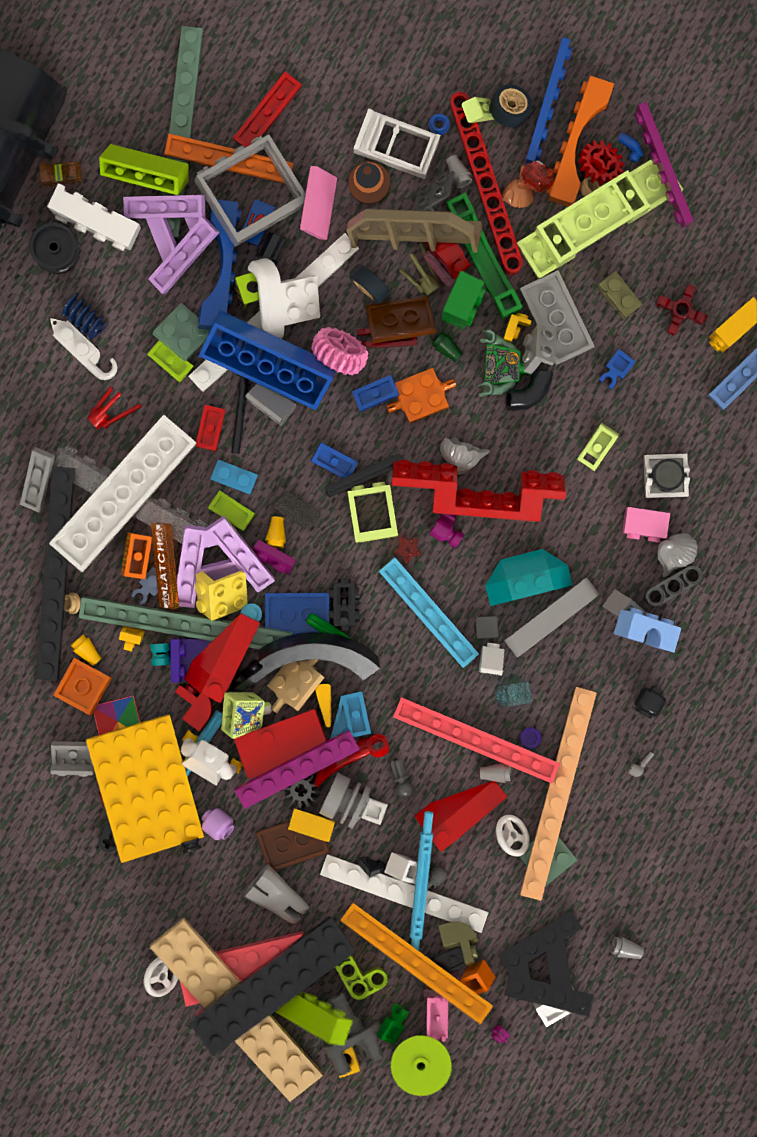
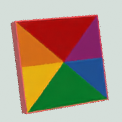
[93,696,141,735]

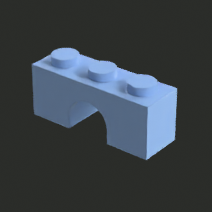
[614,608,681,652]

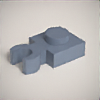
[131,566,169,605]

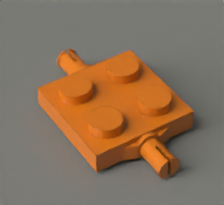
[386,368,456,424]

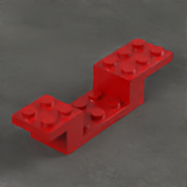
[392,460,566,522]

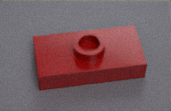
[195,405,226,451]

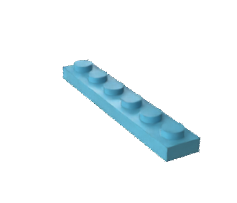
[379,558,479,668]

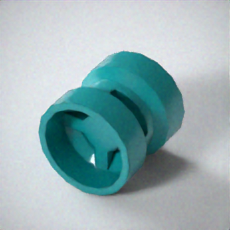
[150,643,171,666]

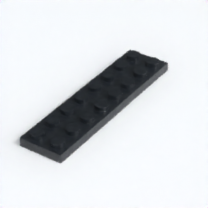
[188,916,355,1057]

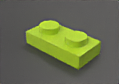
[147,341,194,383]

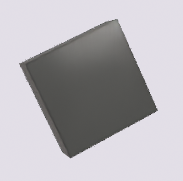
[476,616,498,638]

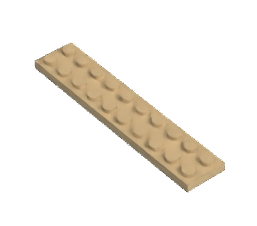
[150,918,323,1102]

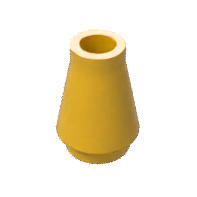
[265,516,286,549]
[70,634,101,666]

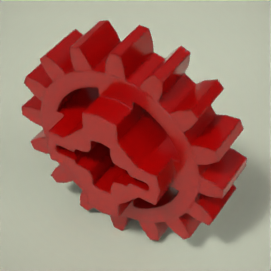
[578,140,624,186]

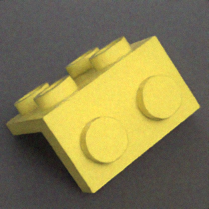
[195,571,248,621]

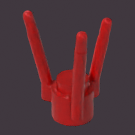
[87,387,142,430]

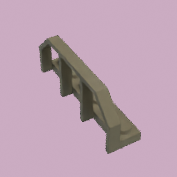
[347,209,482,253]

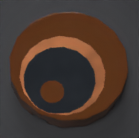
[348,161,390,204]

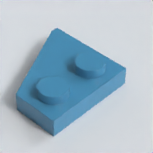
[330,691,371,739]

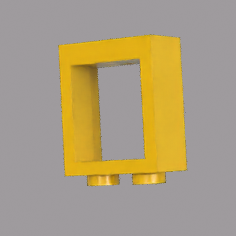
[709,297,757,353]

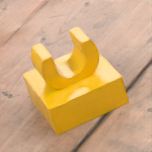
[119,626,145,651]

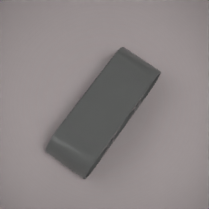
[644,566,703,606]

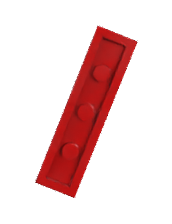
[233,72,302,148]

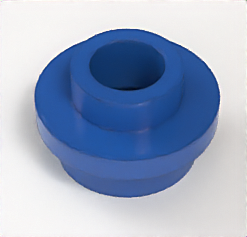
[429,113,450,135]

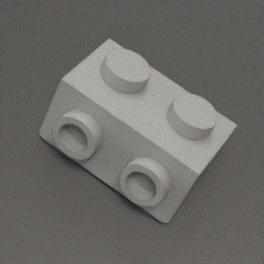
[522,324,556,374]
[50,741,94,777]

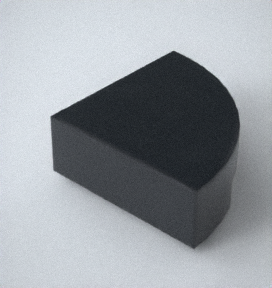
[357,856,387,877]

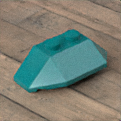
[485,549,573,606]

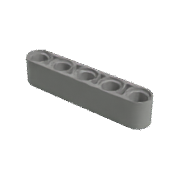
[504,577,599,658]

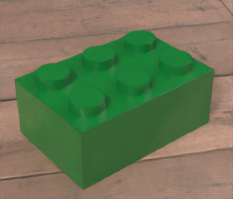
[441,271,486,330]

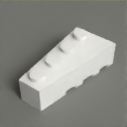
[47,183,141,251]

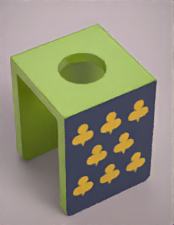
[233,273,259,311]

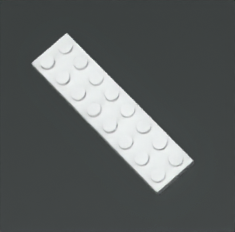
[49,415,196,573]

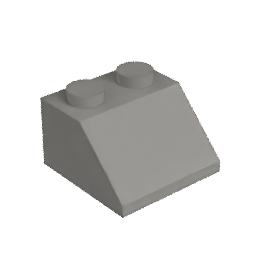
[245,383,297,426]

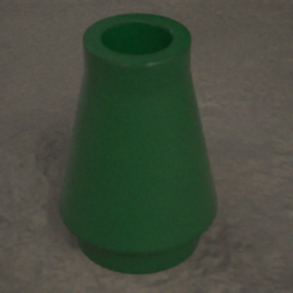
[431,332,463,363]

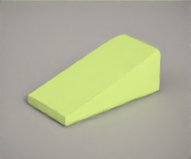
[462,97,494,123]
[577,423,619,471]

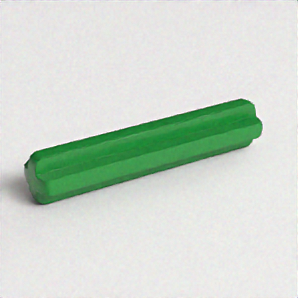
[305,613,352,639]

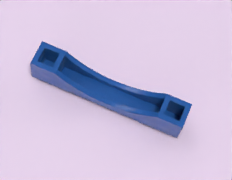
[197,199,241,330]

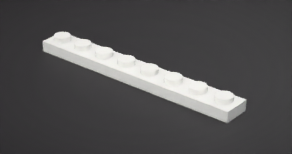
[320,854,488,933]

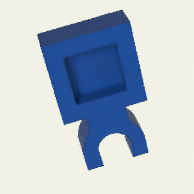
[598,349,636,390]

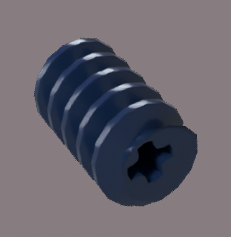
[62,292,109,339]

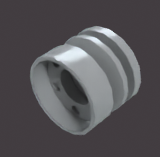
[319,773,371,829]

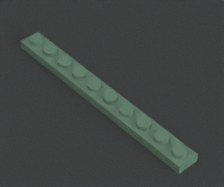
[162,26,203,239]
[79,596,293,649]

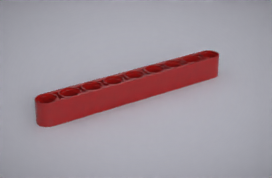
[450,92,523,275]

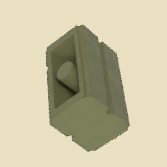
[597,271,642,320]

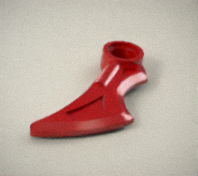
[315,734,390,787]

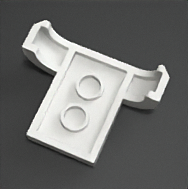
[248,258,320,339]

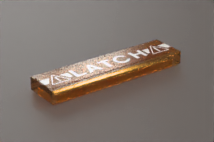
[151,522,179,609]

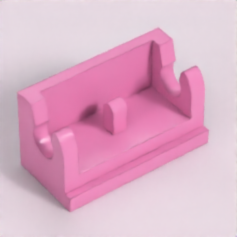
[426,994,448,1042]

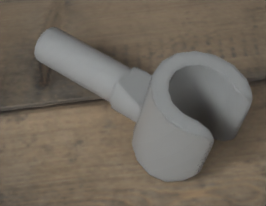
[628,752,654,777]

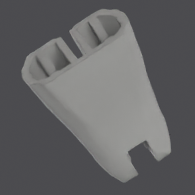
[243,864,309,924]

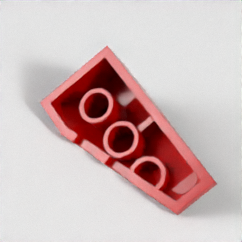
[184,613,260,703]
[414,781,507,852]

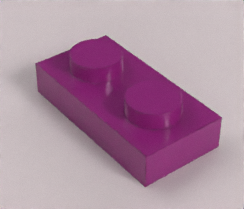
[253,539,296,575]

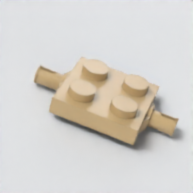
[267,659,324,713]

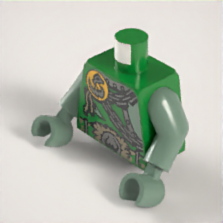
[478,330,529,397]

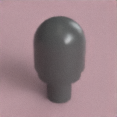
[427,866,447,890]

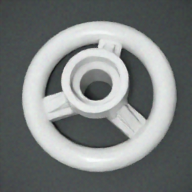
[496,815,530,856]
[144,957,178,997]

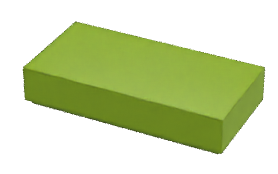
[208,490,255,531]

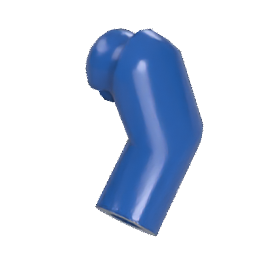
[618,132,643,163]

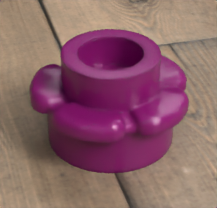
[491,1024,510,1044]

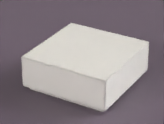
[361,798,388,825]

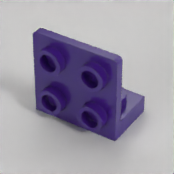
[171,639,212,683]

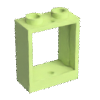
[348,482,398,543]

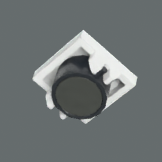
[644,454,690,498]

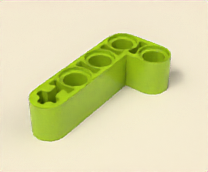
[335,955,387,1000]

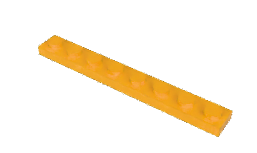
[340,903,493,1024]

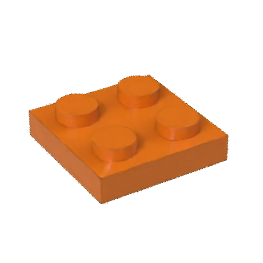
[53,658,112,716]

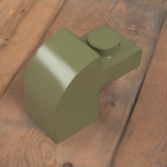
[438,922,479,967]

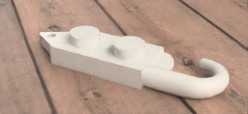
[50,318,117,380]

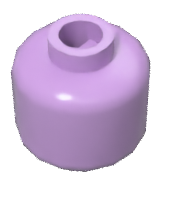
[202,808,234,840]

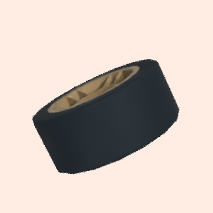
[490,84,532,127]
[349,265,390,304]

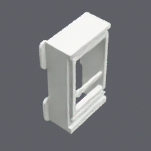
[354,109,440,179]

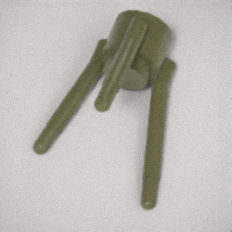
[399,242,441,296]

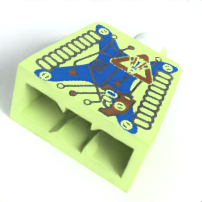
[221,692,272,739]

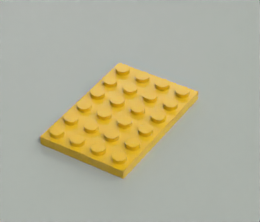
[85,714,204,863]

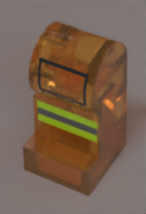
[40,162,82,187]

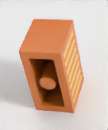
[120,532,152,579]

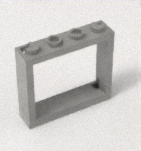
[194,135,306,247]

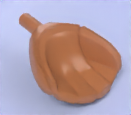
[502,165,534,208]

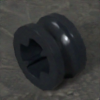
[181,838,202,853]

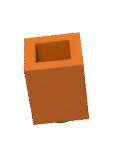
[460,960,496,995]

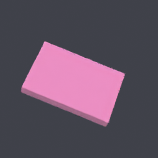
[300,166,337,240]

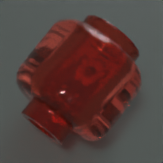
[521,161,554,193]

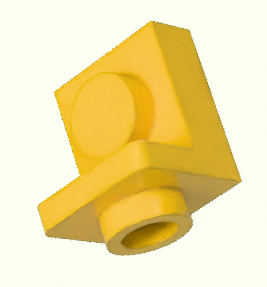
[504,313,532,342]

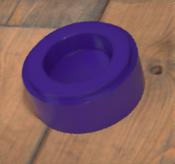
[520,727,541,749]

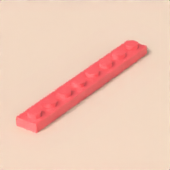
[393,697,560,783]

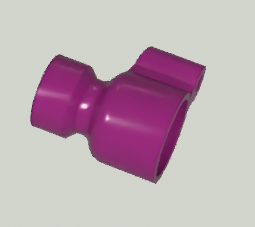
[429,514,464,548]

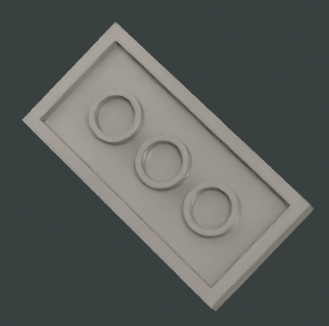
[519,270,595,366]

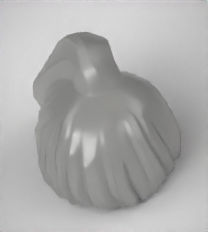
[440,437,490,475]
[657,533,698,578]

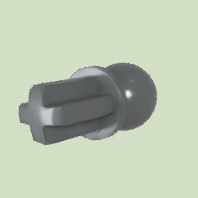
[390,759,413,798]

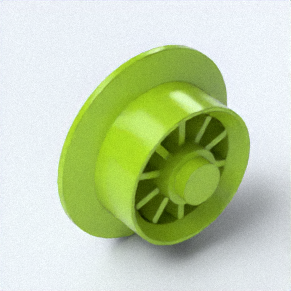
[391,1035,451,1096]

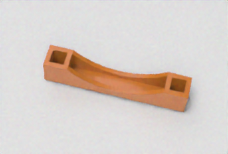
[546,76,614,207]

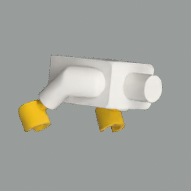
[181,730,243,785]

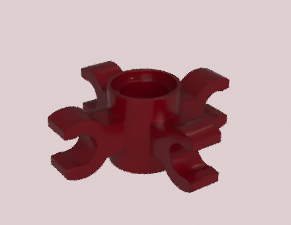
[655,284,707,336]

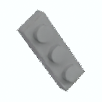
[20,447,55,513]

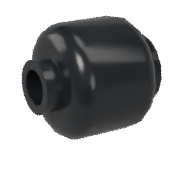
[634,686,666,719]

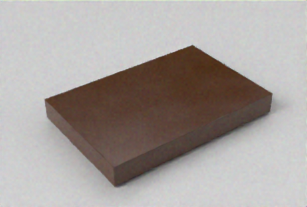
[365,296,436,344]
[256,811,330,871]

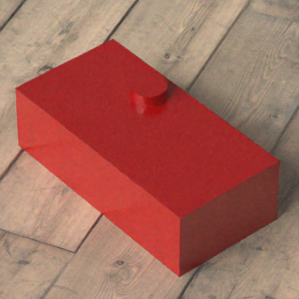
[234,708,327,779]

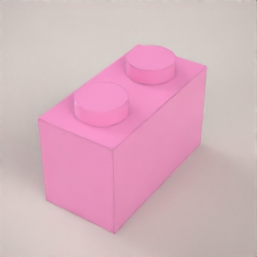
[622,507,670,543]

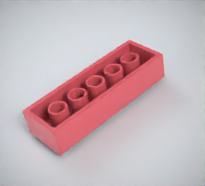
[180,931,304,1006]

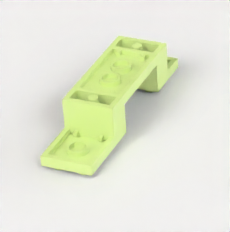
[517,160,683,279]

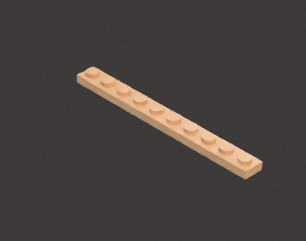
[520,687,597,901]

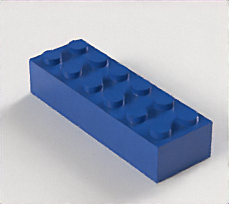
[199,310,335,410]

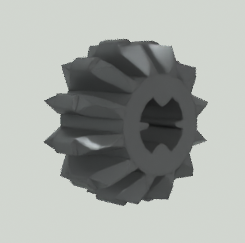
[284,775,320,808]

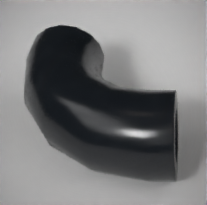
[505,370,553,411]

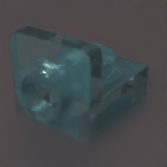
[496,682,532,707]

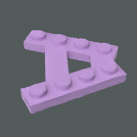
[123,195,219,294]
[173,516,275,608]

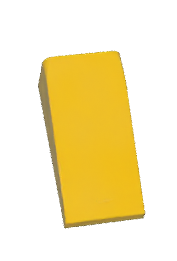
[315,684,331,727]
[288,808,335,842]

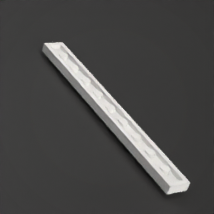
[189,233,359,392]

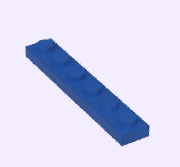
[525,37,572,166]

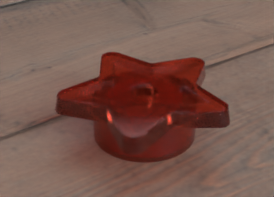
[394,537,421,564]

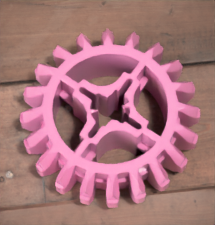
[311,327,369,375]

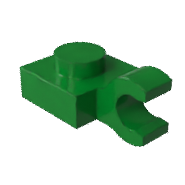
[377,1003,409,1045]

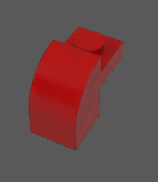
[424,242,471,279]
[175,684,213,731]

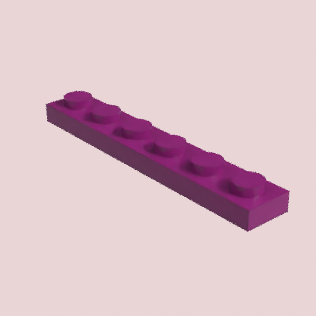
[634,102,693,228]
[234,729,360,809]

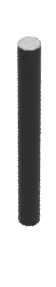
[231,376,249,454]

